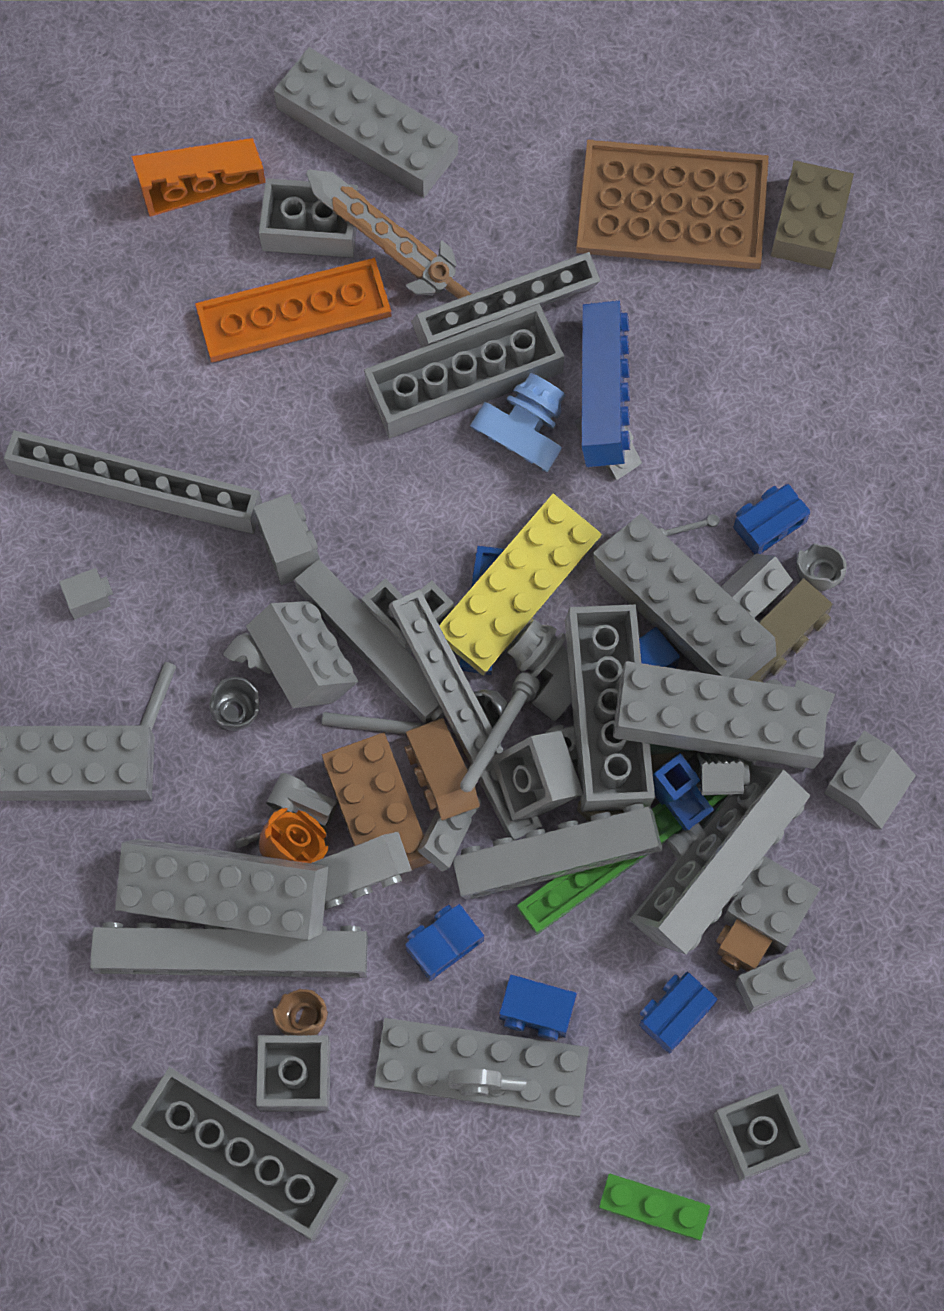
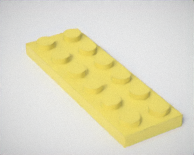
[439,494,602,675]

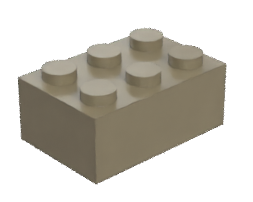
[771,160,854,270]

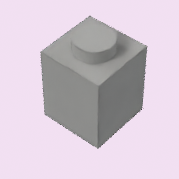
[59,568,113,620]

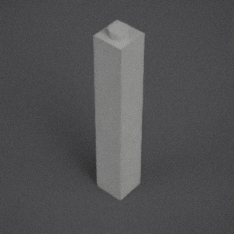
[294,559,445,724]

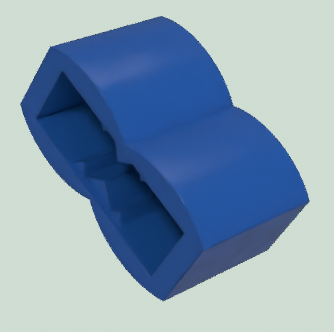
[405,904,485,981]

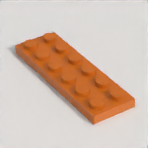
[195,258,392,363]

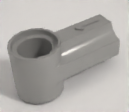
[266,773,338,829]

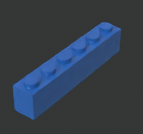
[582,300,630,467]

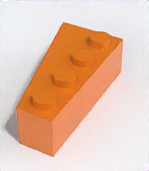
[131,138,266,217]

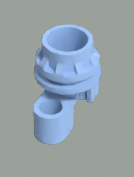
[470,373,566,472]

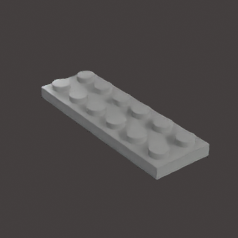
[374,1018,589,1118]

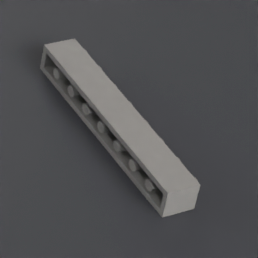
[4,430,262,534]
[90,922,368,978]

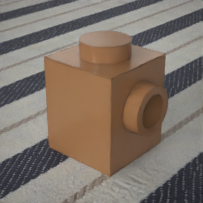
[716,919,772,972]

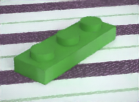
[599,1173,710,1241]

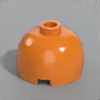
[259,808,328,863]

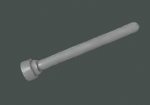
[460,673,541,792]

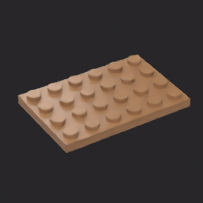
[576,139,769,270]

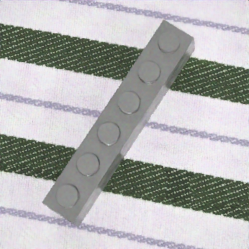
[411,252,600,348]
[453,804,663,900]

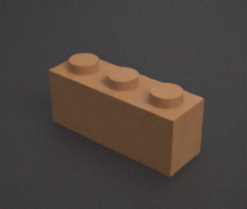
[404,718,480,820]

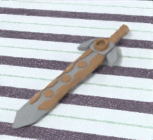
[306,170,471,299]

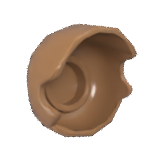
[272,989,328,1036]

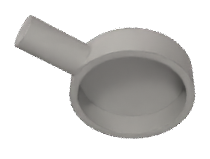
[448,1069,526,1096]

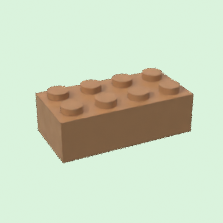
[322,732,431,870]

